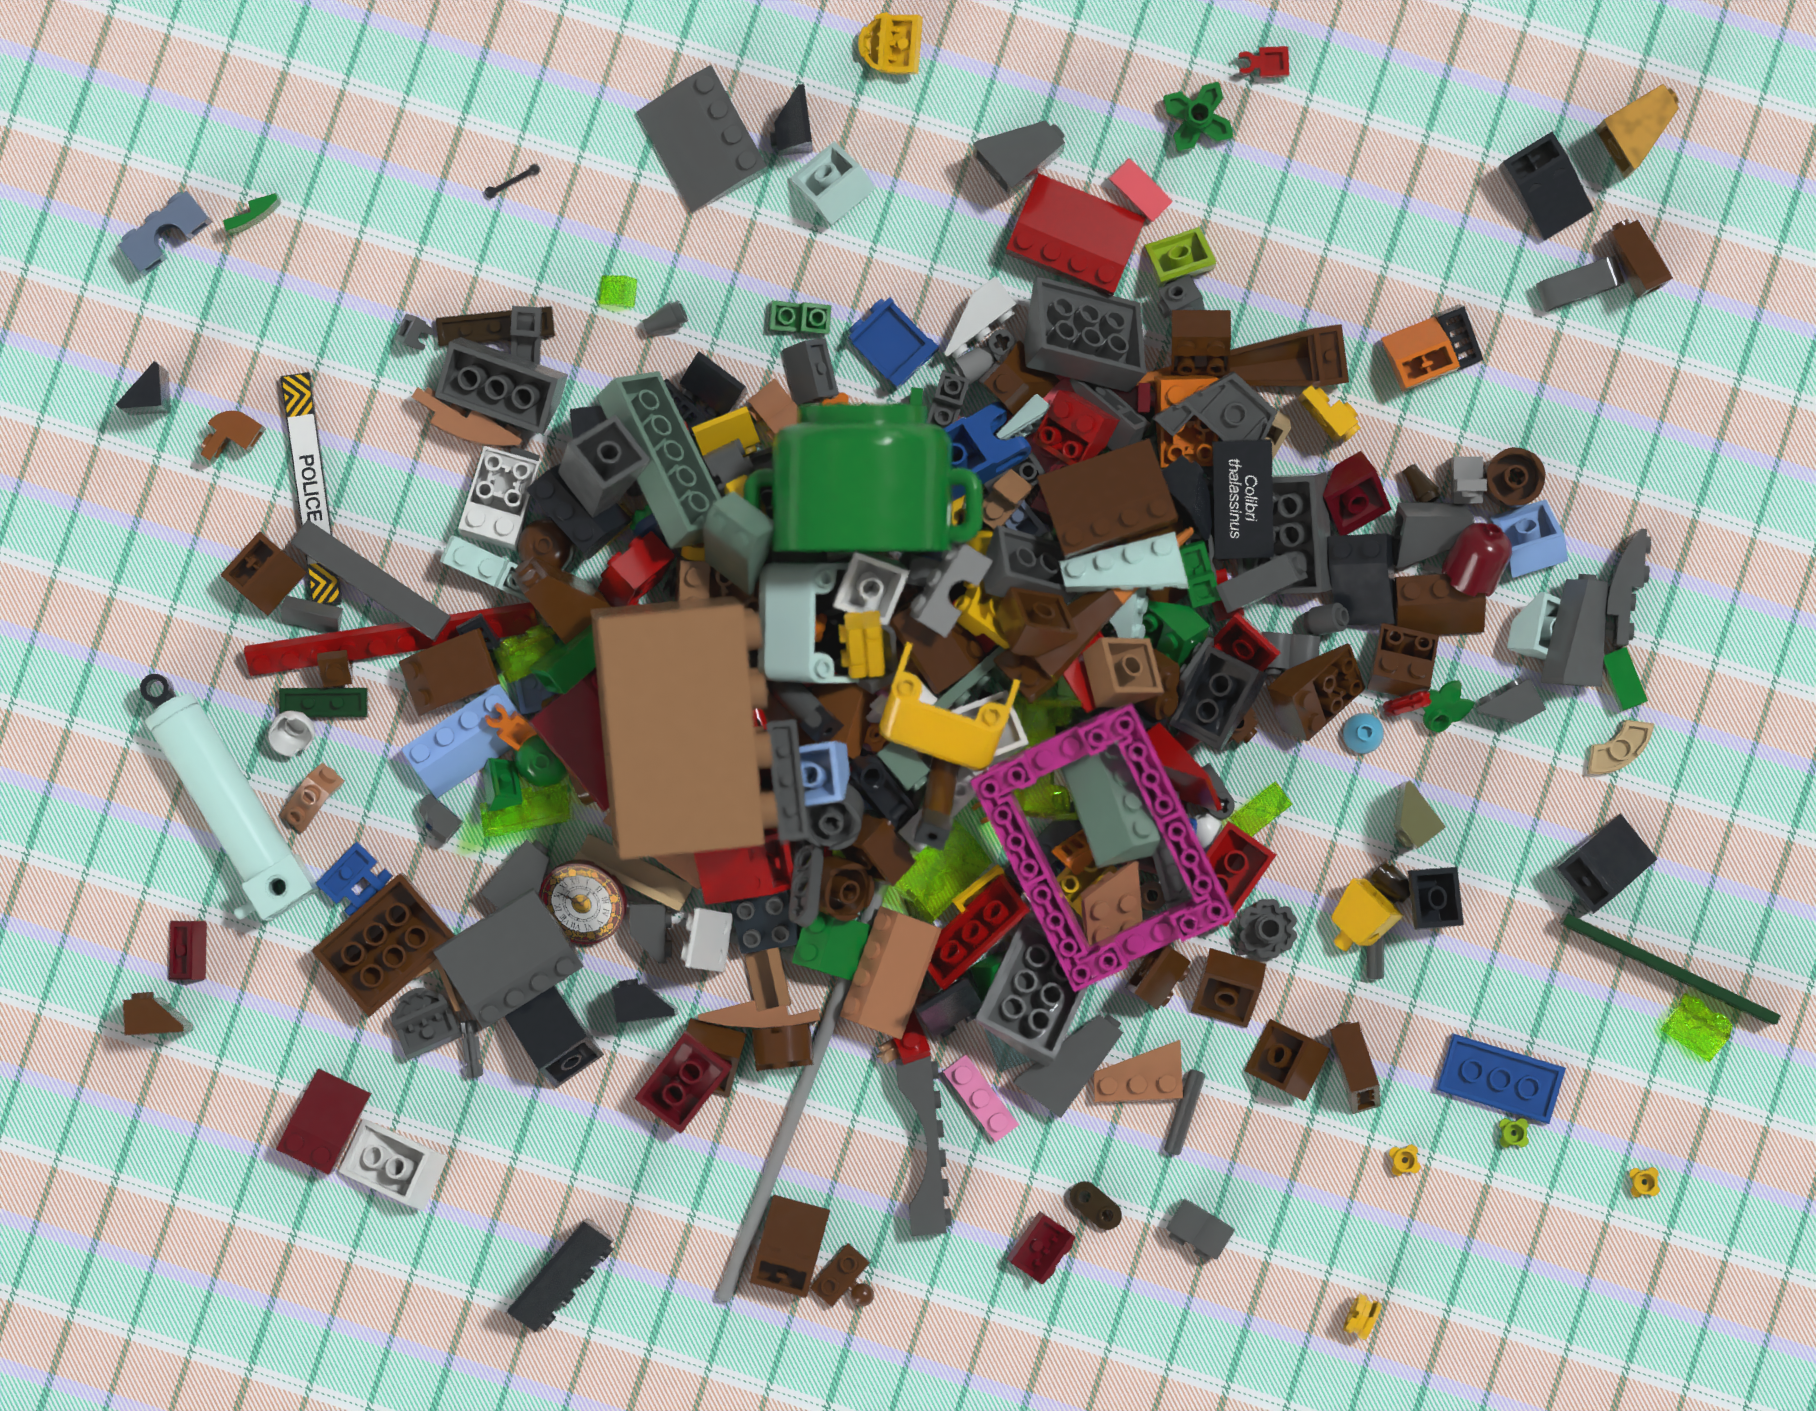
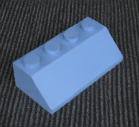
[401,684,521,798]

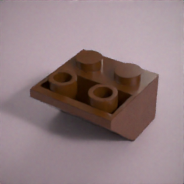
[1171,310,1231,376]
[220,531,307,616]
[1367,623,1439,697]

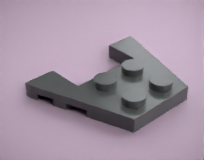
[1153,371,1277,441]

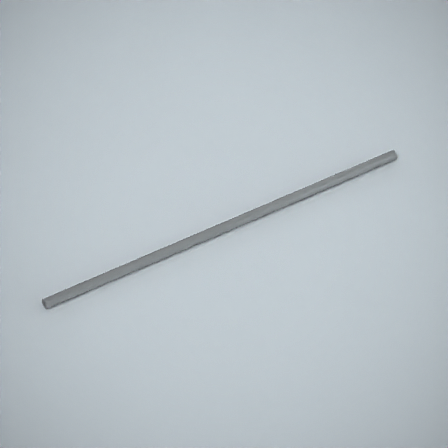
[716,753,932,1302]

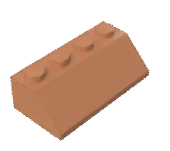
[840,906,942,1040]

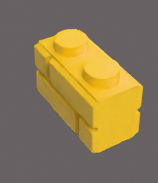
[839,610,885,679]

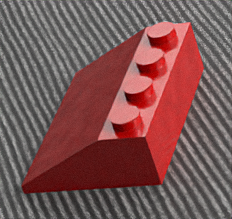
[1005,173,1146,296]

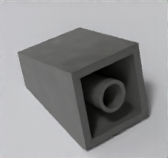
[973,120,1065,198]
[558,415,651,518]

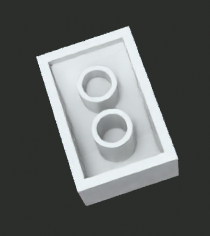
[339,1118,448,1211]

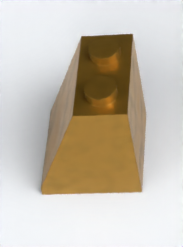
[1595,83,1679,179]

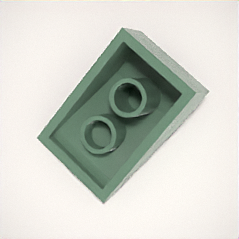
[703,492,774,595]

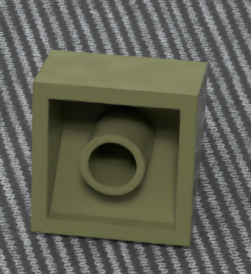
[1394,780,1446,850]

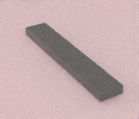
[291,519,451,642]

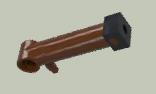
[914,756,960,851]

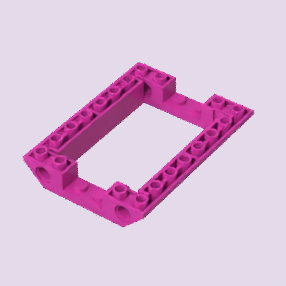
[970,704,1236,992]

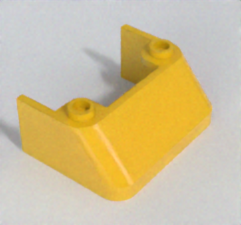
[879,642,1020,771]

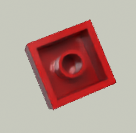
[597,531,675,607]

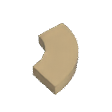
[1587,720,1654,774]

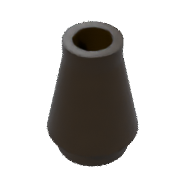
[1401,463,1441,503]

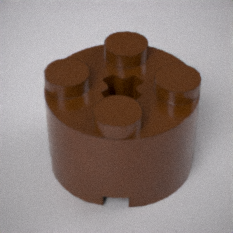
[1483,447,1546,509]
[806,855,874,921]
[752,1024,814,1071]

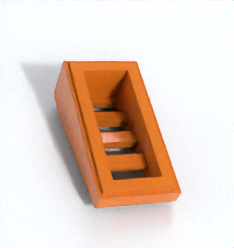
[1051,829,1094,876]

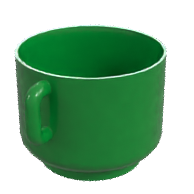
[743,404,983,552]

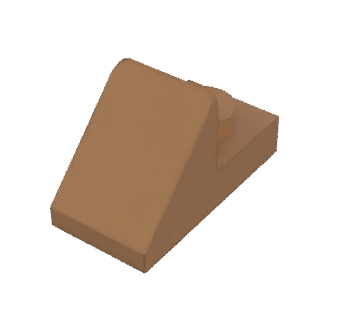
[982,469,1034,530]

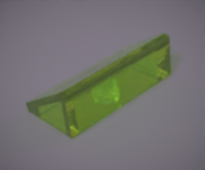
[1229,781,1293,837]

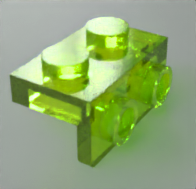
[493,624,556,683]
[1661,993,1733,1063]

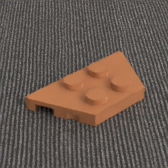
[1080,859,1146,959]

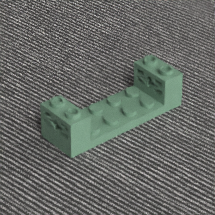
[877,646,1023,795]

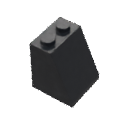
[504,985,604,1088]

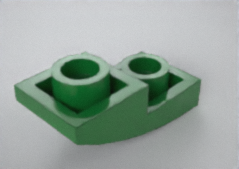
[768,300,832,335]

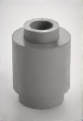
[952,346,996,385]

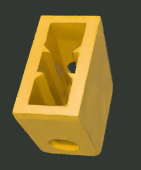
[1331,878,1404,951]

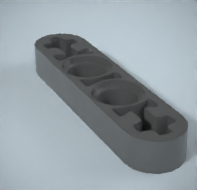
[789,839,824,927]

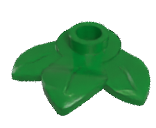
[1423,680,1475,732]

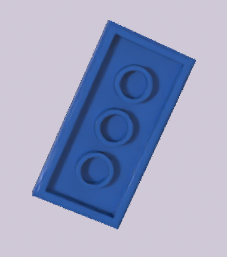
[1435,1033,1566,1124]

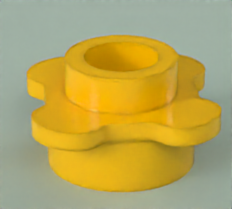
[1389,1144,1421,1176]
[1629,1167,1660,1197]

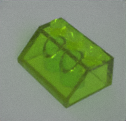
[480,782,575,838]
[892,818,992,924]

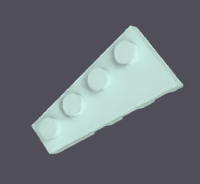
[1059,532,1189,592]

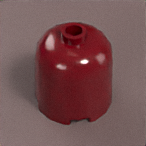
[1441,522,1512,597]

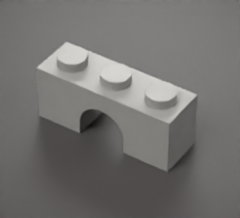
[909,542,993,637]

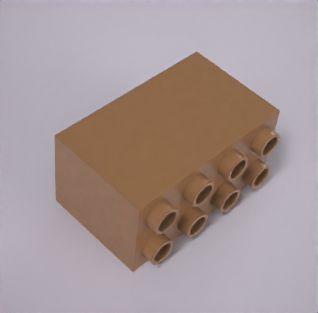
[591,596,778,859]

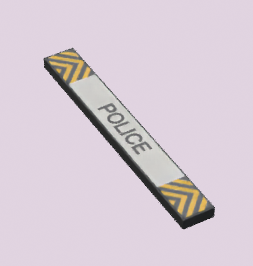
[280,372,343,605]

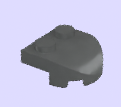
[392,987,463,1060]

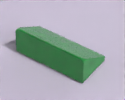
[1603,647,1648,712]
[482,758,523,811]

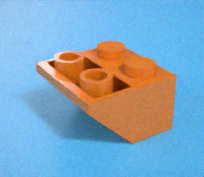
[1380,316,1460,392]

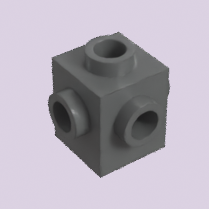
[1157,275,1205,322]

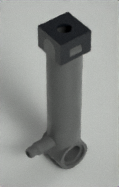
[747,649,844,743]

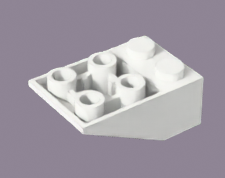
[458,446,540,551]
[681,908,734,972]

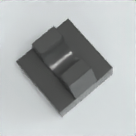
[393,314,434,351]

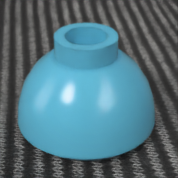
[1343,713,1384,754]

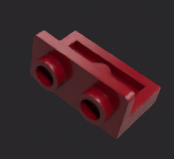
[1006,1211,1076,1285]

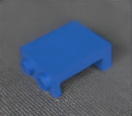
[848,297,939,390]

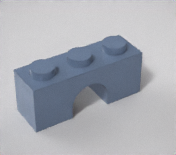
[118,190,212,276]

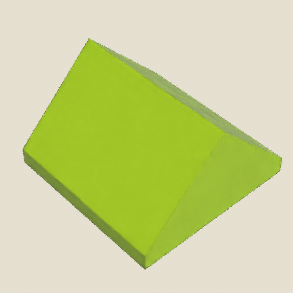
[1145,227,1216,288]

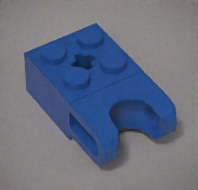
[943,402,1032,502]

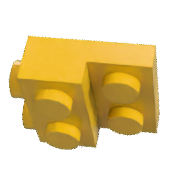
[1298,385,1361,443]
[954,578,1009,649]

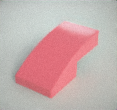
[1108,158,1173,222]

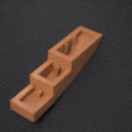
[698,1000,821,1028]

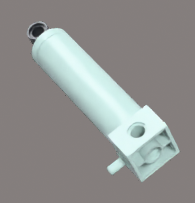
[140,674,321,921]

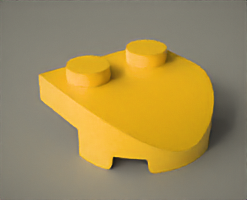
[858,12,923,75]

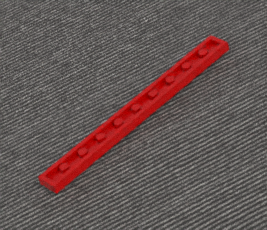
[244,602,539,676]

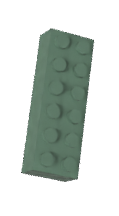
[597,371,721,549]

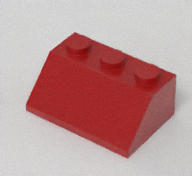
[1206,821,1277,927]

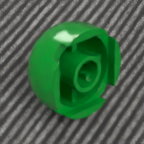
[515,734,568,787]

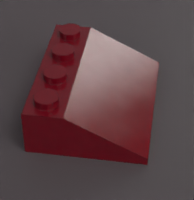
[528,667,609,812]

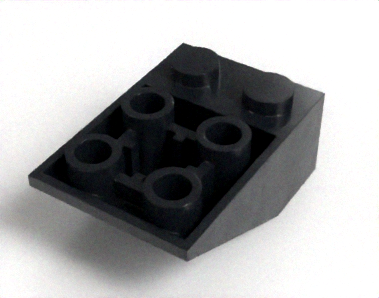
[1498,131,1594,241]
[1552,813,1657,914]

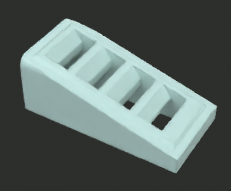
[996,394,1050,441]

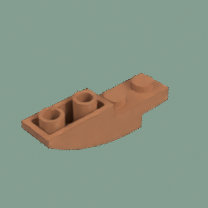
[411,387,525,449]

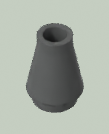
[643,300,688,336]

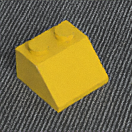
[692,406,761,457]

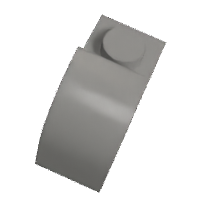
[1450,456,1487,504]

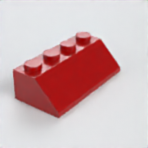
[927,874,1033,990]

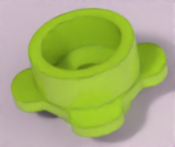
[1499,1118,1529,1148]

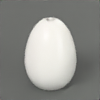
[1193,812,1223,854]

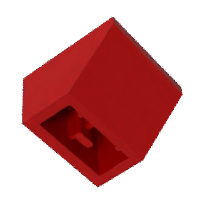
[1032,390,1120,465]

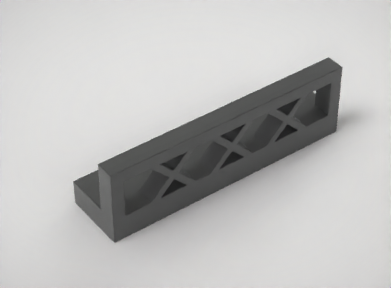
[766,719,810,845]

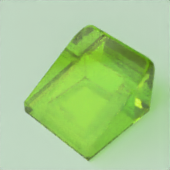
[599,275,637,308]

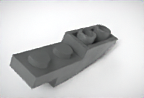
[1606,529,1651,647]

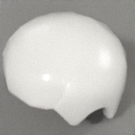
[267,711,316,757]

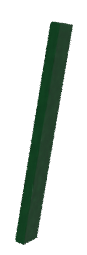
[1559,913,1781,1025]

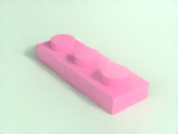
[943,1054,1019,1142]

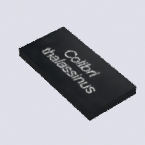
[1212,439,1274,559]

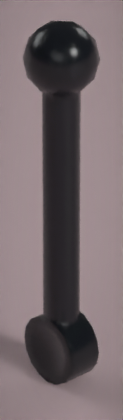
[485,164,540,199]

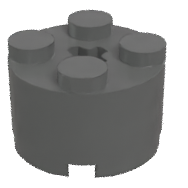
[701,438,763,498]
[806,783,864,850]

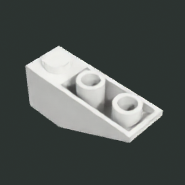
[944,276,1017,360]

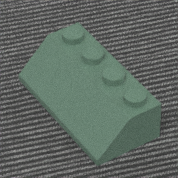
[1060,741,1161,868]

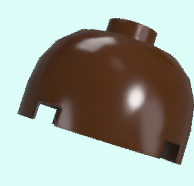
[517,518,576,570]

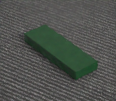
[279,688,368,718]

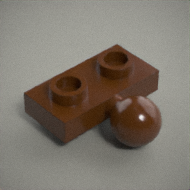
[810,1243,874,1307]

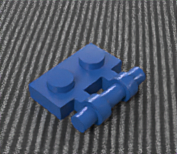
[316,841,393,916]

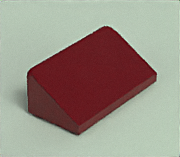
[169,921,207,980]

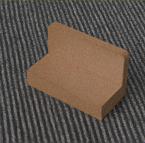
[745,947,791,1011]

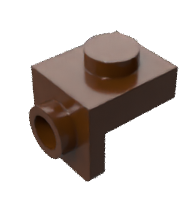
[317,650,353,688]

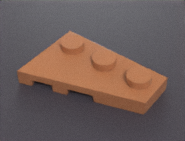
[1094,1040,1183,1103]

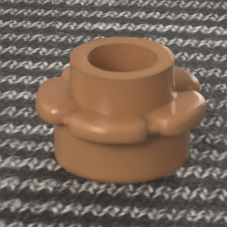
[876,1039,900,1064]

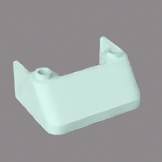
[758,562,859,683]

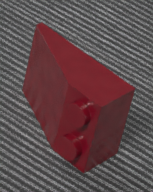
[634,1031,733,1134]
[276,1068,372,1175]

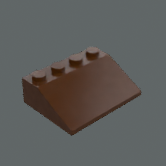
[1037,439,1178,560]
[311,873,456,1017]

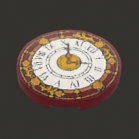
[539,859,627,944]

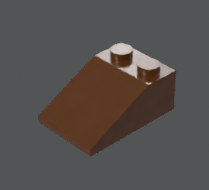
[398,628,500,716]

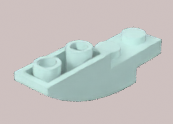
[439,535,530,602]

